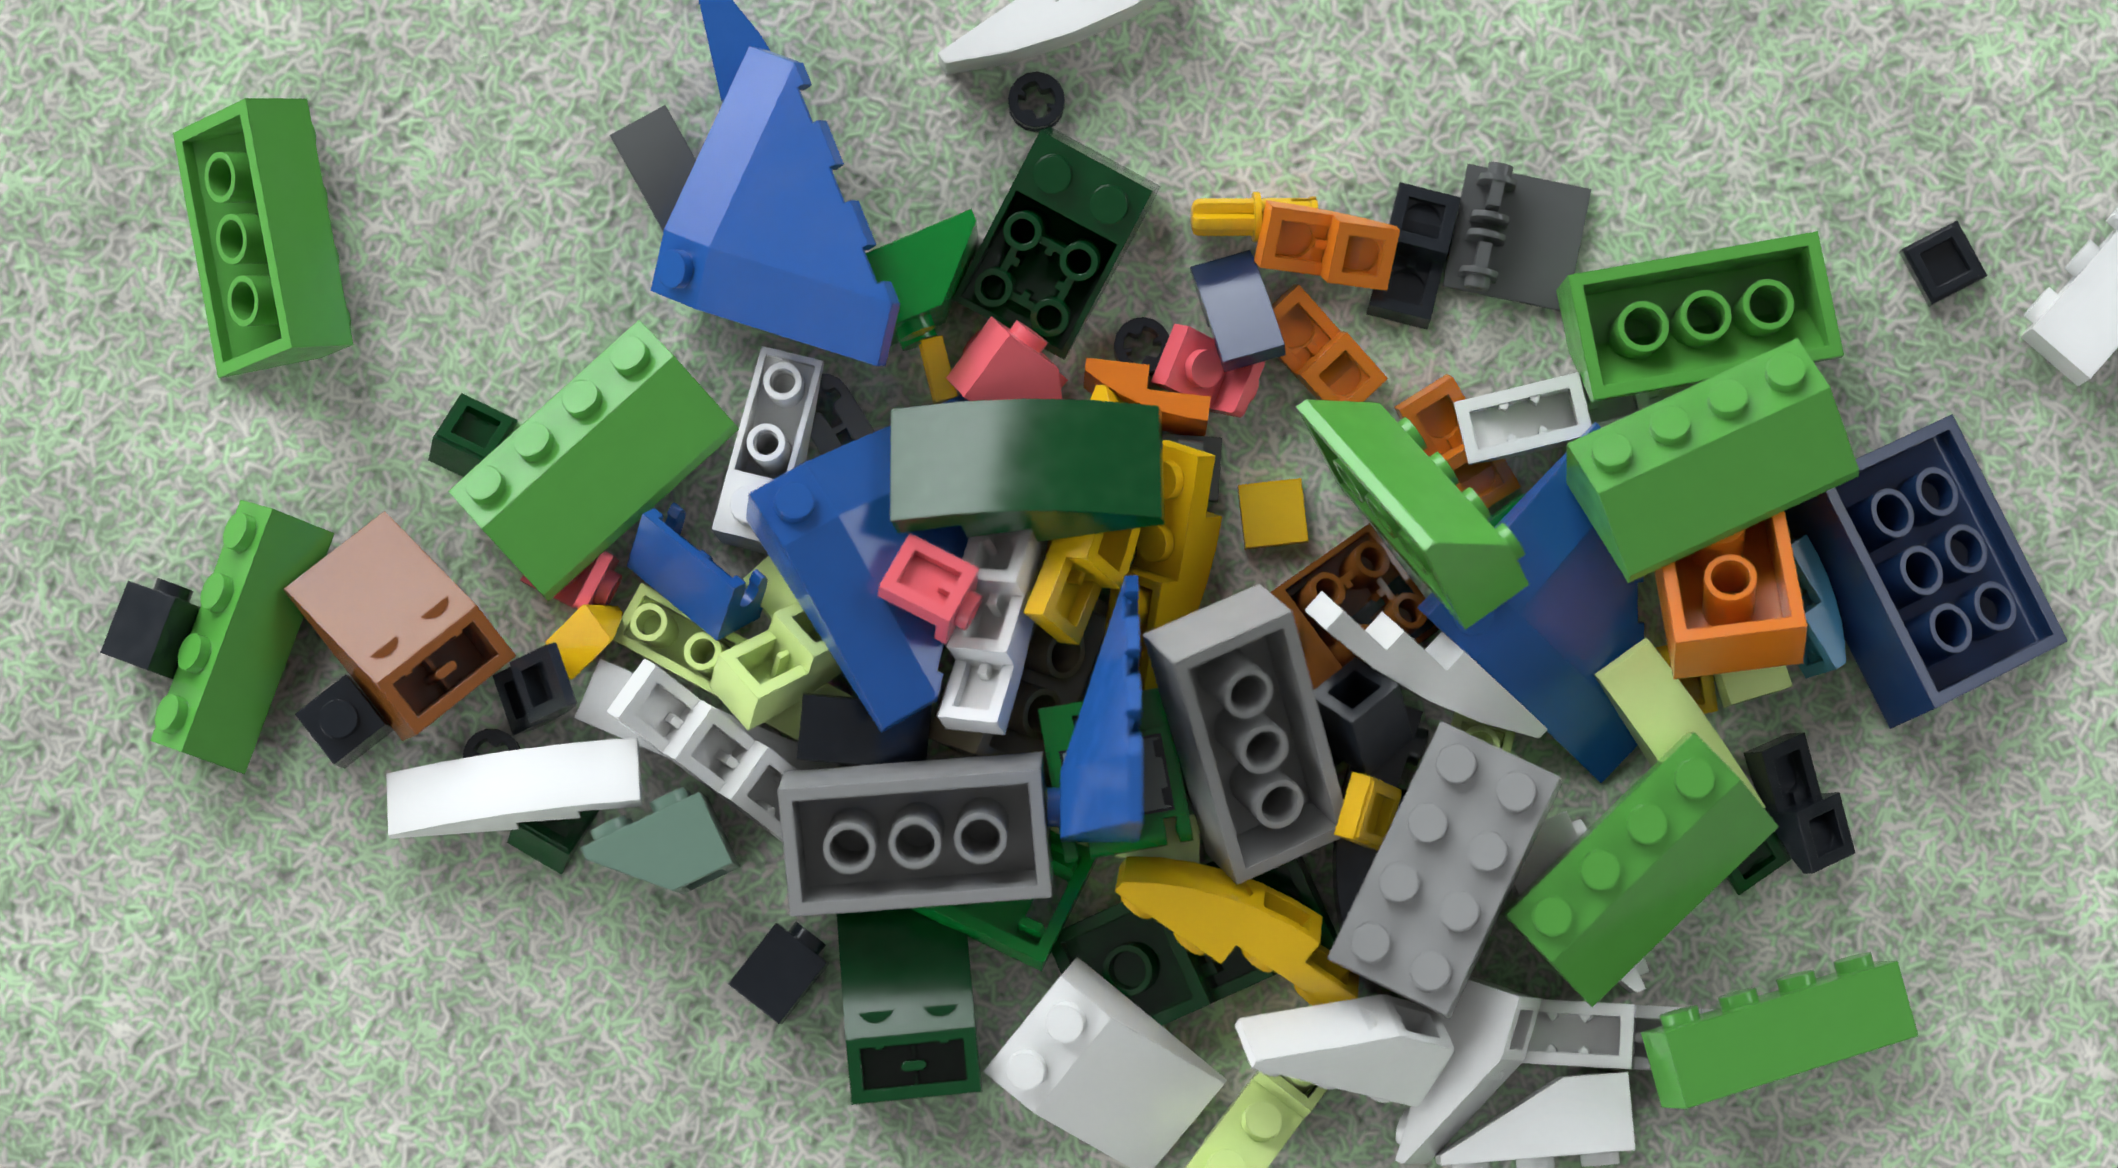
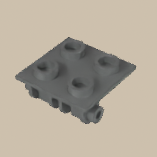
[1442,162,1592,311]

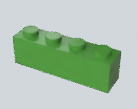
[150,500,335,774]
[1641,952,1919,1109]

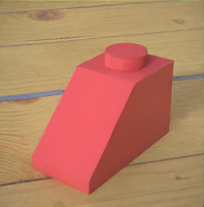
[946,316,1062,401]

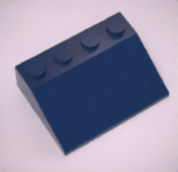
[1785,414,2068,729]

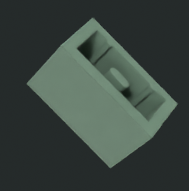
[580,787,741,894]

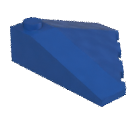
[651,46,900,366]
[746,395,969,733]
[1417,422,1644,783]
[1047,575,1142,842]

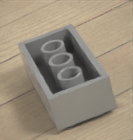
[1143,584,1344,885]
[1328,721,1562,1019]
[778,751,1054,917]

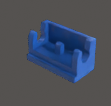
[627,502,768,641]

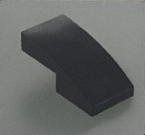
[1366,182,1461,330]
[492,642,577,736]
[797,693,932,765]
[1743,732,1856,874]

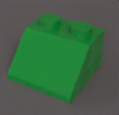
[866,209,979,351]

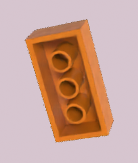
[1654,511,1807,679]

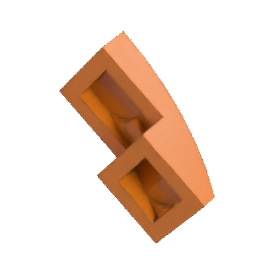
[1254,200,1400,291]
[1272,284,1388,402]
[1083,358,1211,436]
[1394,374,1521,508]

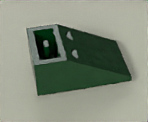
[952,127,1161,360]
[836,908,983,1105]

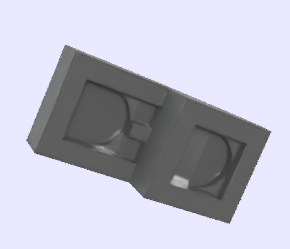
[610,105,696,232]

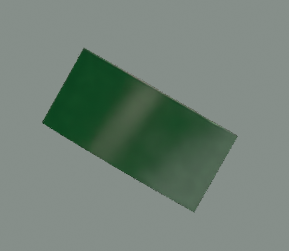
[890,399,1165,542]
[1052,856,1338,1026]

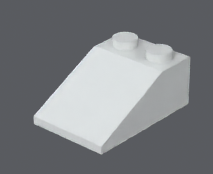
[983,957,1227,1168]

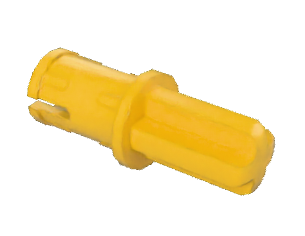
[1190,192,1318,242]

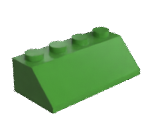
[173,98,353,378]
[1556,231,1844,402]
[448,320,739,601]
[1566,338,1859,583]
[1296,399,1529,630]
[1501,732,1779,1007]

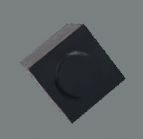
[100,578,200,680]
[1314,657,1414,776]
[295,674,394,769]
[728,921,830,1024]

